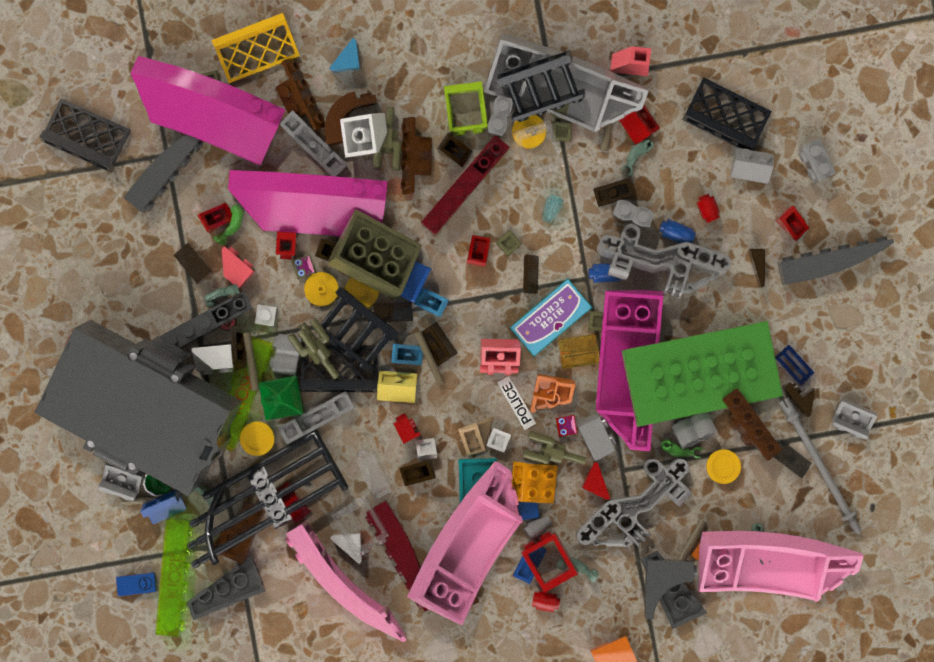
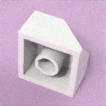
[340,113,387,158]
[192,344,234,375]

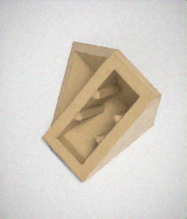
[458,416,494,456]

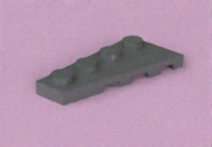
[640,551,707,629]
[187,555,266,620]

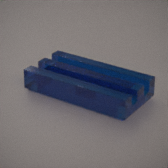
[775,345,815,386]

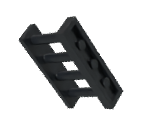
[497,50,586,122]
[314,287,402,371]

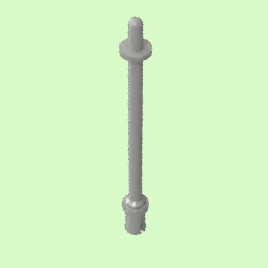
[778,397,861,534]

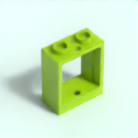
[444,81,488,136]

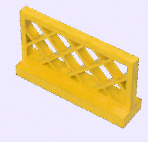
[211,13,300,83]

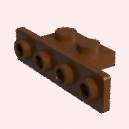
[276,58,325,130]
[400,117,432,195]
[722,389,782,461]

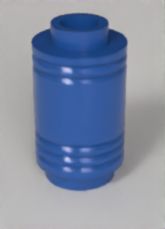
[659,218,696,244]
[588,263,622,283]

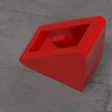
[197,202,232,234]
[775,205,809,241]
[467,235,491,267]
[581,461,610,500]
[277,481,311,523]

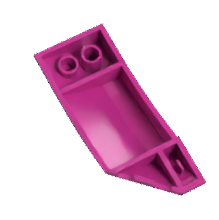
[130,56,285,166]
[228,170,387,236]
[596,290,663,451]

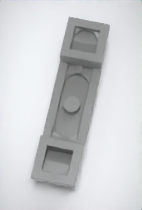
[279,110,347,176]
[278,391,355,444]

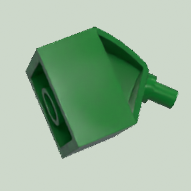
[259,376,305,421]

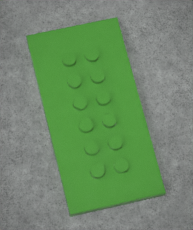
[621,321,783,427]

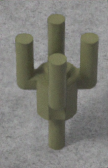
[373,107,401,171]
[287,318,340,379]
[522,431,587,465]

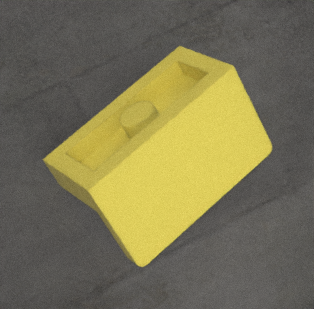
[377,371,417,403]

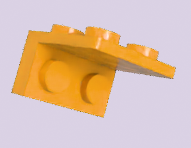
[511,461,557,503]

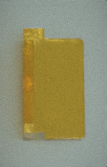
[558,334,600,369]

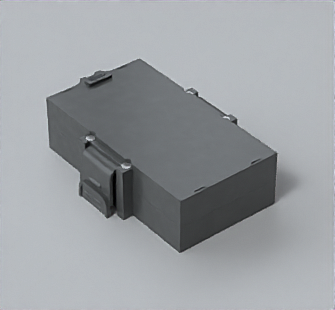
[34,320,243,496]

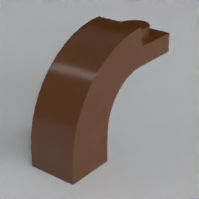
[325,91,378,146]

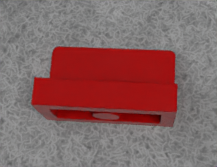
[619,105,661,145]

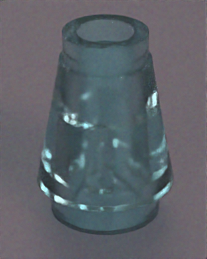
[541,194,564,223]

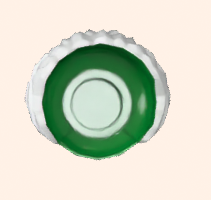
[143,474,171,496]

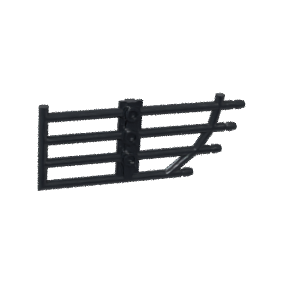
[187,429,349,569]

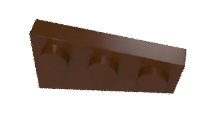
[214,503,265,564]

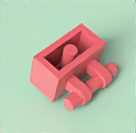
[480,339,521,375]

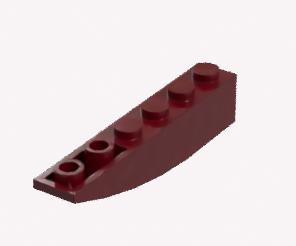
[421,135,510,236]
[365,500,428,612]

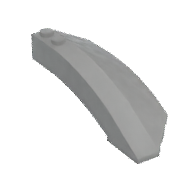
[484,33,649,132]

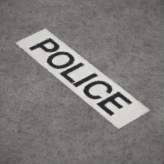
[497,376,536,430]

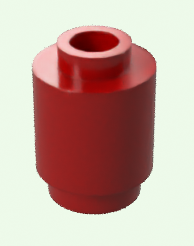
[696,193,721,223]
[532,591,561,613]

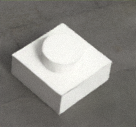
[255,305,277,326]
[486,428,511,453]
[415,438,437,461]

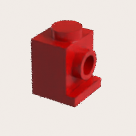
[276,231,298,260]
[393,413,421,444]

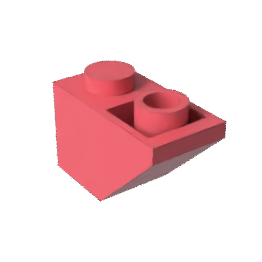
[610,46,651,76]
[222,246,255,289]

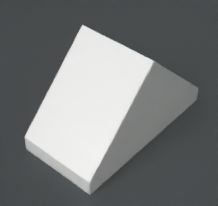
[330,532,362,564]

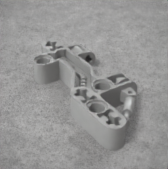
[597,224,732,299]
[576,458,693,547]

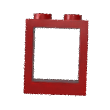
[521,531,579,593]

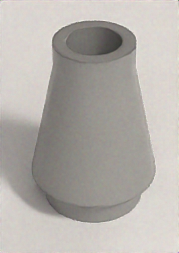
[523,515,553,541]

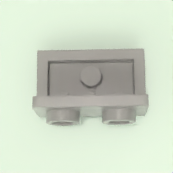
[832,398,877,440]
[98,463,144,501]

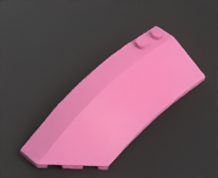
[407,461,523,625]
[285,520,407,642]
[698,531,863,602]

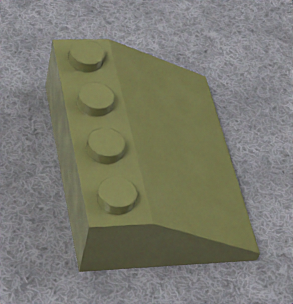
[327,209,422,300]

